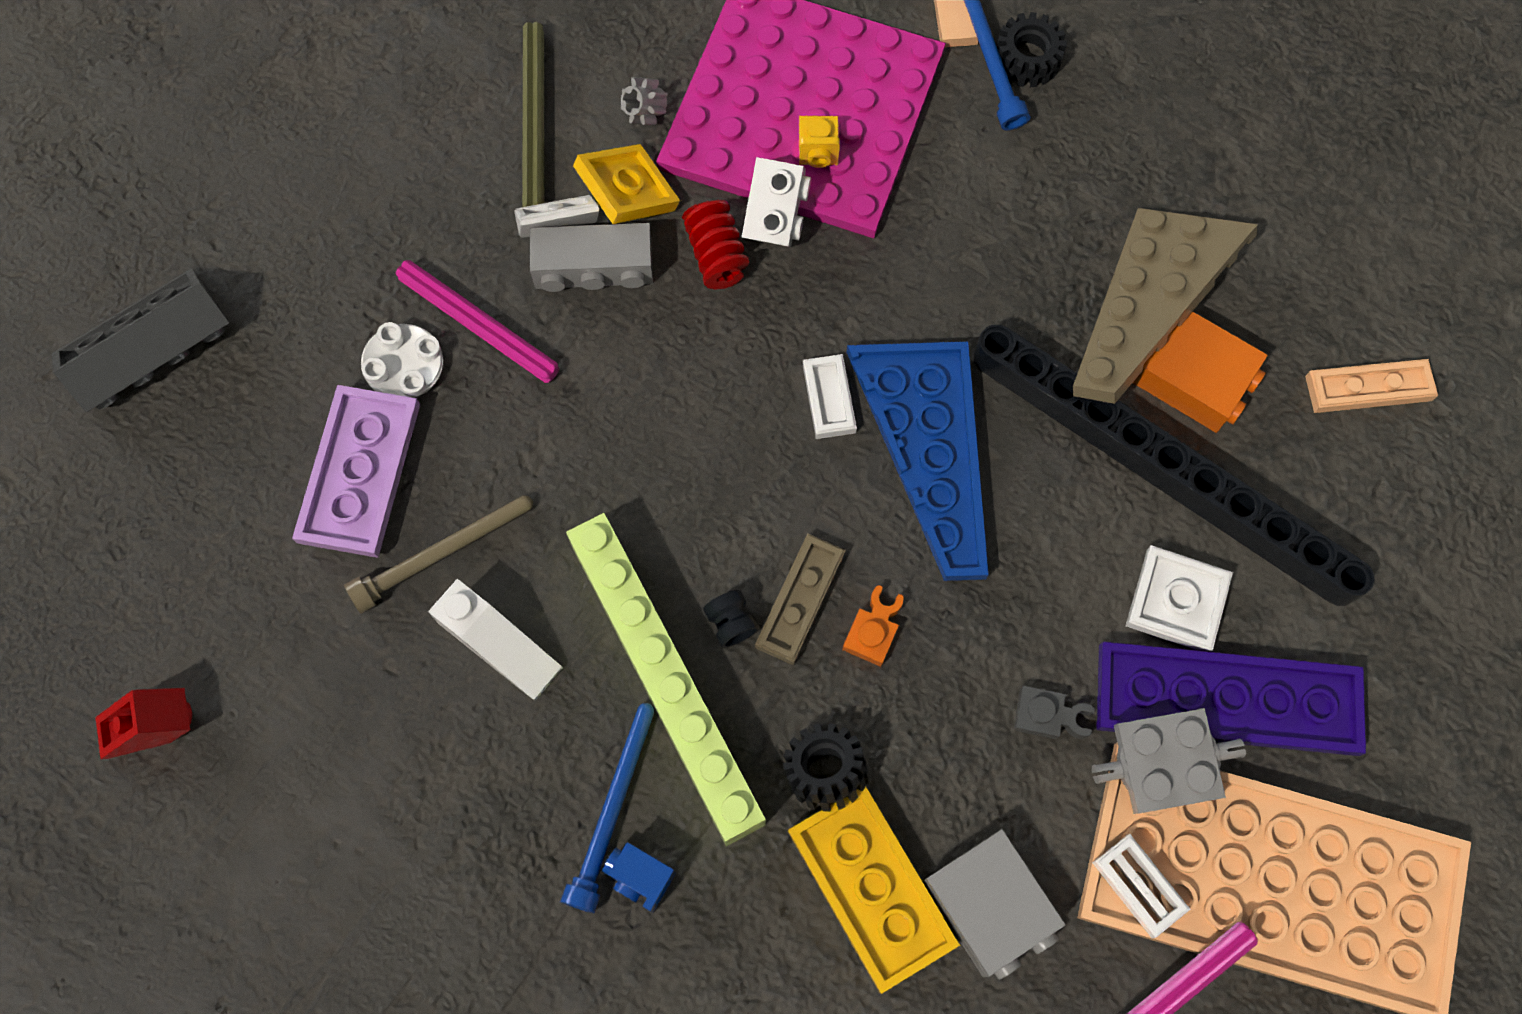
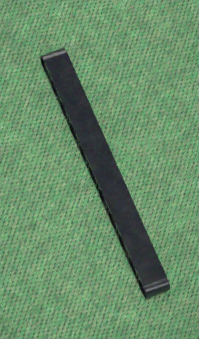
[974,325,1375,606]

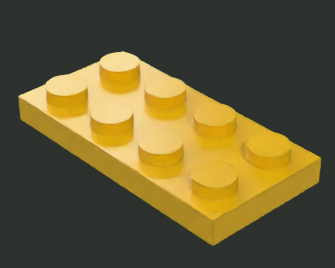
[788,786,960,994]

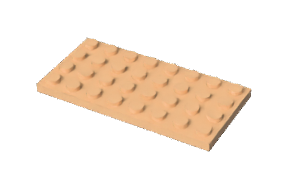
[1077,743,1471,1014]

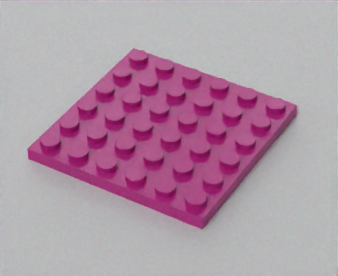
[656,0,946,239]

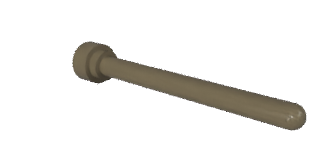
[344,495,533,614]

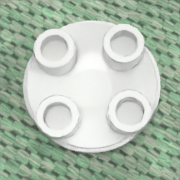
[361,322,443,398]

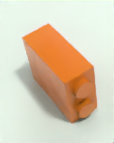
[1133,312,1268,433]

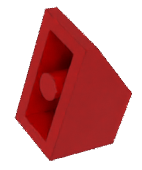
[95,688,192,759]

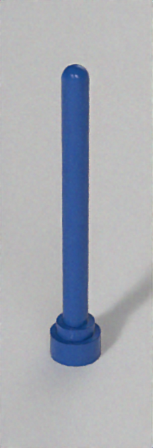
[964,0,1031,131]
[560,703,654,914]

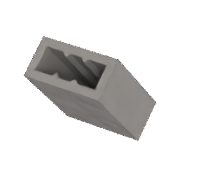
[922,829,1065,980]

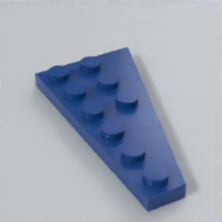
[846,342,988,581]

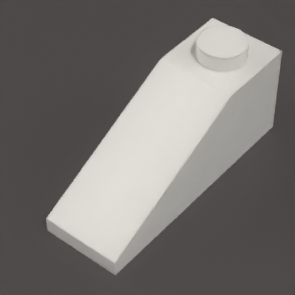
[428,579,563,701]

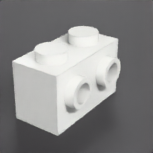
[742,157,811,247]

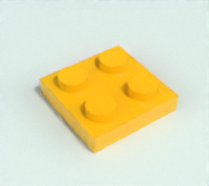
[573,144,680,224]

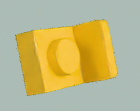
[799,116,840,168]

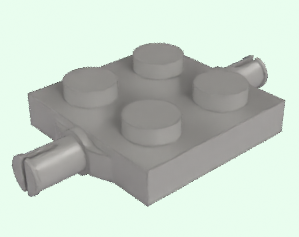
[1092,708,1246,814]

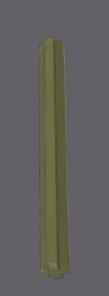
[522,22,545,207]

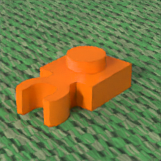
[842,585,903,667]

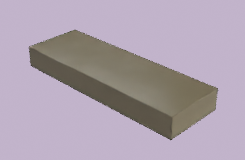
[755,533,846,666]

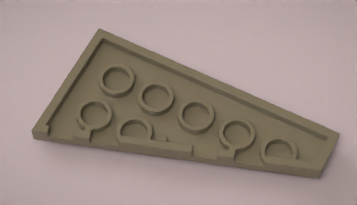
[1073,208,1258,404]

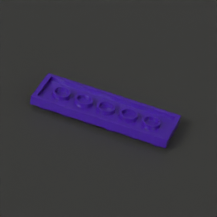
[1097,642,1366,756]

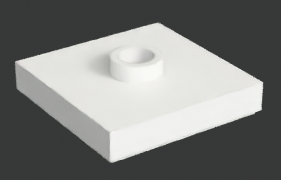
[1125,545,1233,652]

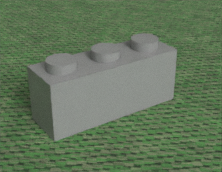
[530,223,653,292]

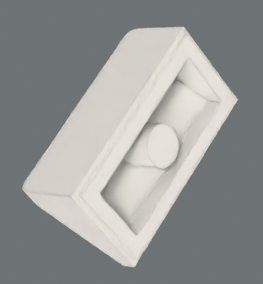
[514,195,599,238]

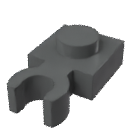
[1014,686,1095,739]

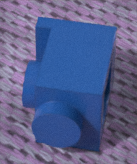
[602,842,676,913]

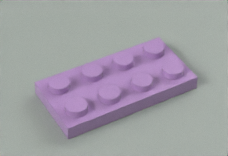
[292,385,420,558]

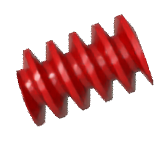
[682,200,749,290]

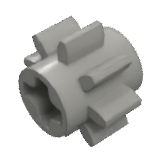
[621,77,667,125]

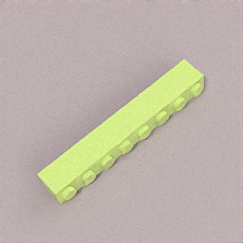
[566,513,766,847]

